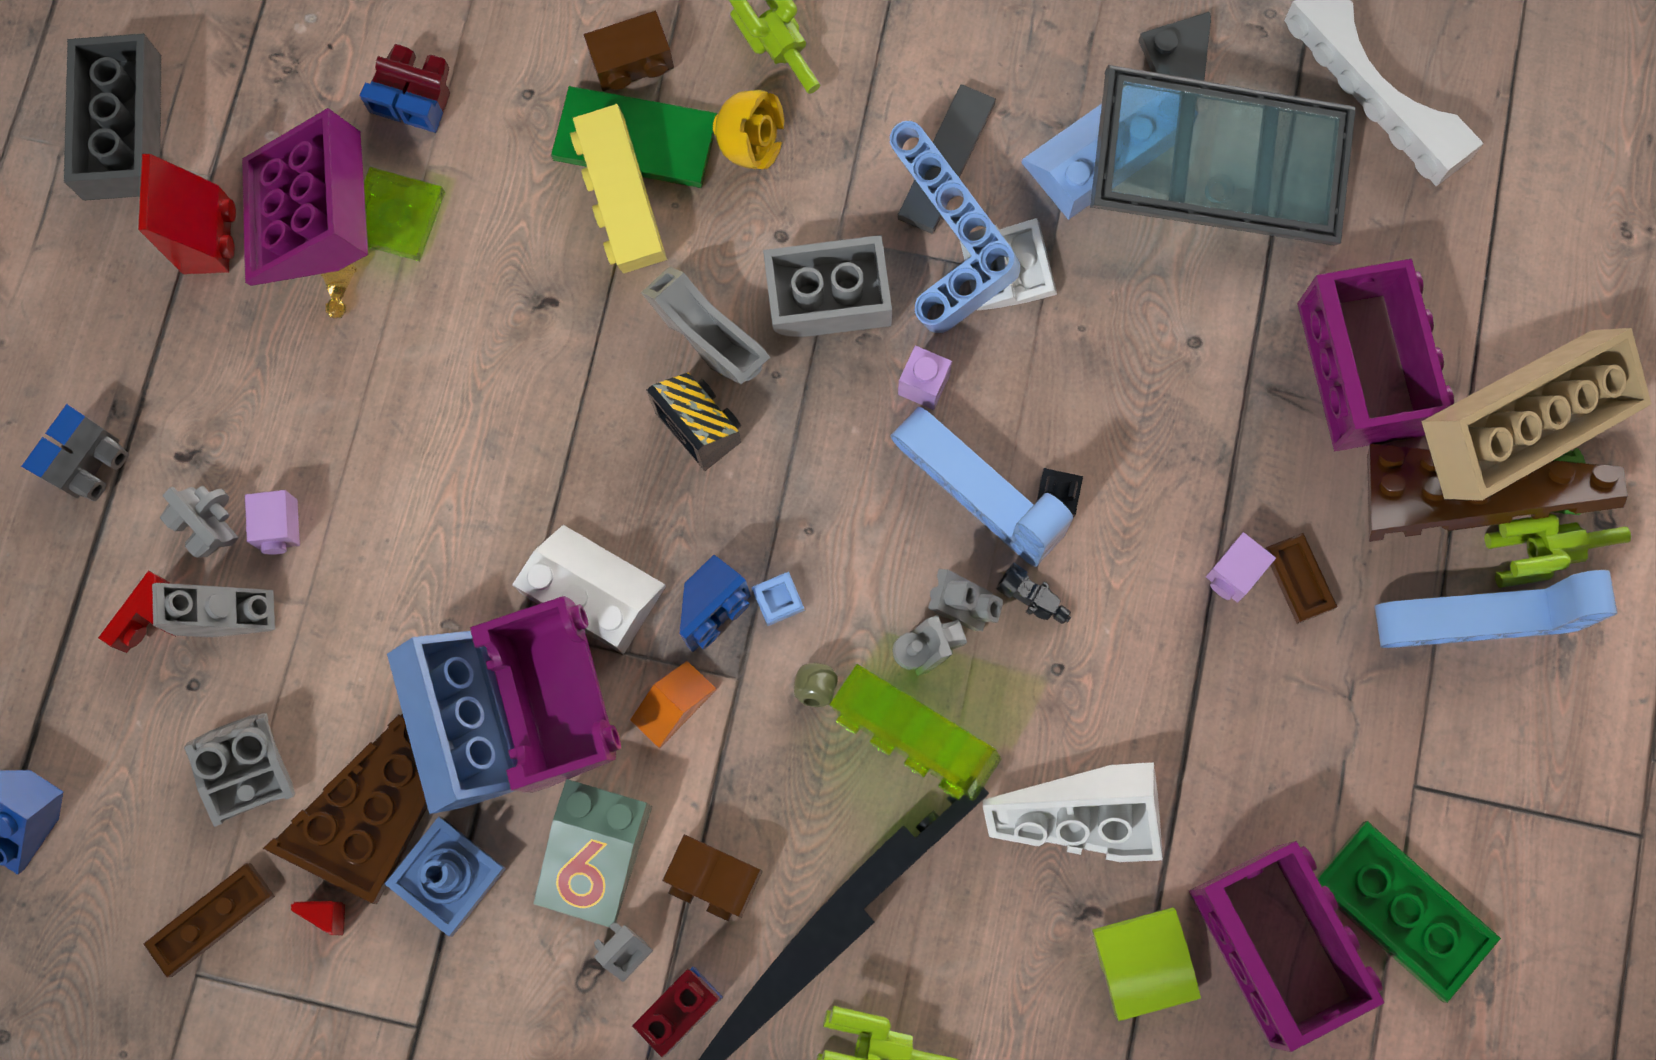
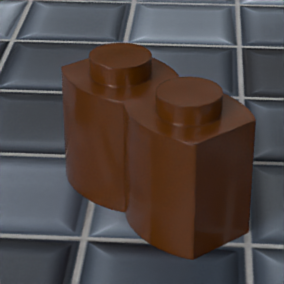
[662,834,763,922]

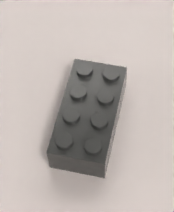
[64,33,162,201]

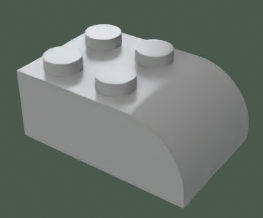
[763,235,892,337]

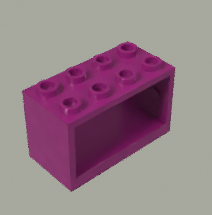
[1297,258,1454,452]
[1189,841,1385,1052]

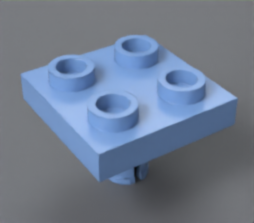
[385,817,506,937]

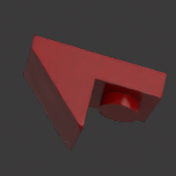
[98,570,176,653]

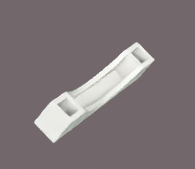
[1284,0,1484,186]

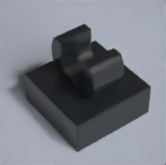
[1036,468,1083,518]

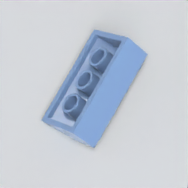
[1021,86,1197,220]

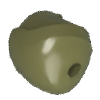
[794,663,838,707]

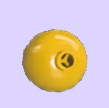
[713,90,784,169]

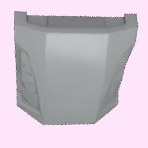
[184,713,295,827]

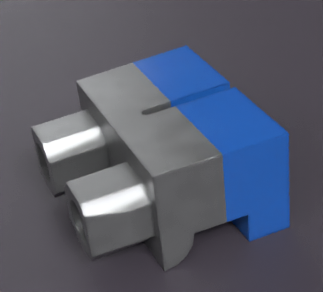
[21,404,129,501]

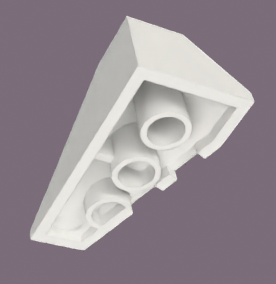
[983,762,1163,862]

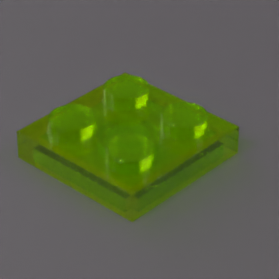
[364,167,445,262]

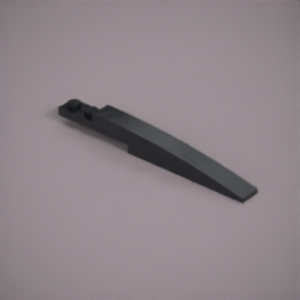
[698,781,989,1060]

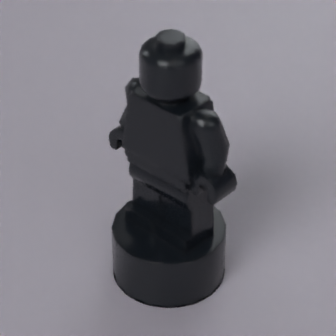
[996,563,1071,624]

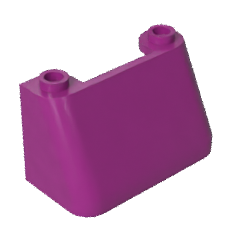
[470,596,621,793]

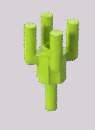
[729,0,821,94]
[1484,514,1631,588]
[816,1006,960,1060]

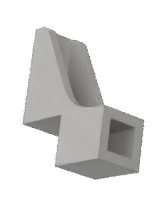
[641,267,771,384]

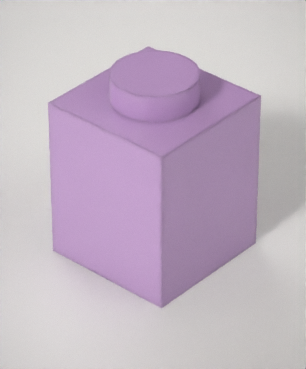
[898,345,952,410]
[245,490,300,555]
[1206,532,1276,603]

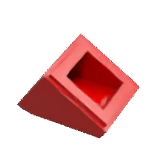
[291,901,345,936]

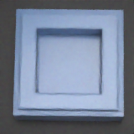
[751,571,805,626]

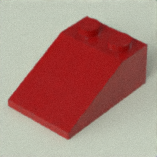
[138,154,236,274]

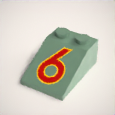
[533,779,652,928]

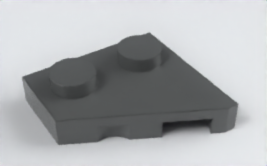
[1138,12,1211,81]

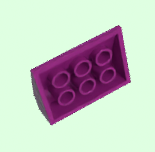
[242,108,368,286]

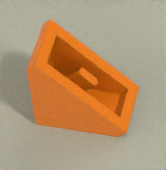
[630,661,717,749]

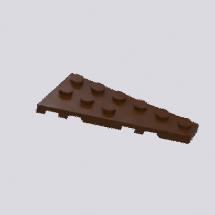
[1367,444,1628,542]
[263,714,427,904]

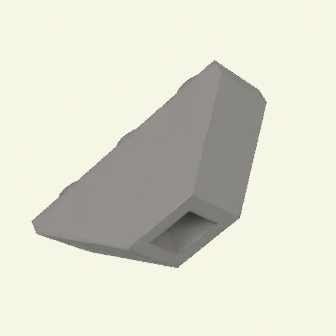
[152,583,275,637]

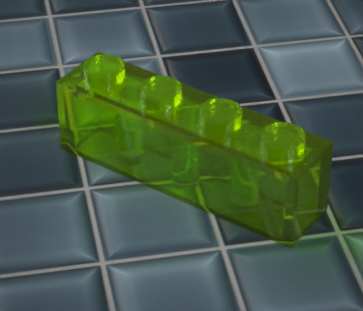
[829,664,1002,801]

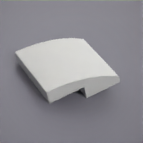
[960,218,1057,310]

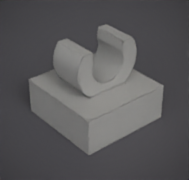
[594,923,653,982]

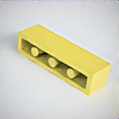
[570,104,667,274]

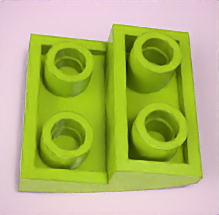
[1092,907,1201,1021]

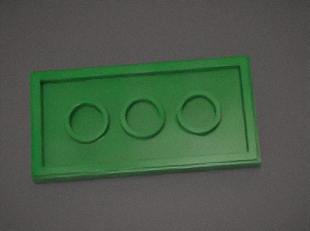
[551,86,717,188]
[1316,821,1501,1003]

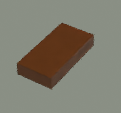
[1265,533,1338,624]

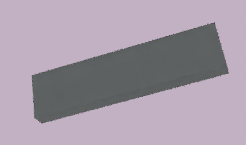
[898,84,996,234]

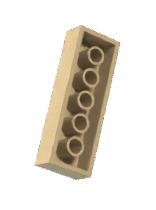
[1421,328,1652,500]

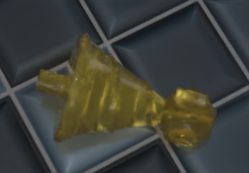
[321,264,357,319]

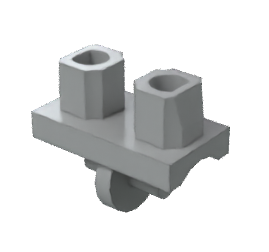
[160,486,239,558]
[928,569,1003,632]
[892,615,967,676]

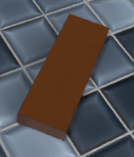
[143,863,275,978]

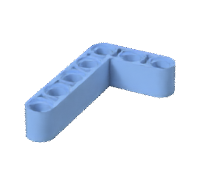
[890,121,1020,333]
[890,406,1073,567]
[1375,570,1618,648]

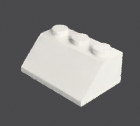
[512,525,666,655]

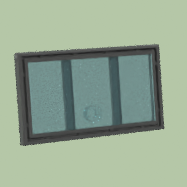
[1090,65,1355,246]

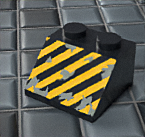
[646,372,741,471]

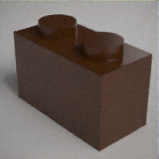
[583,10,674,91]

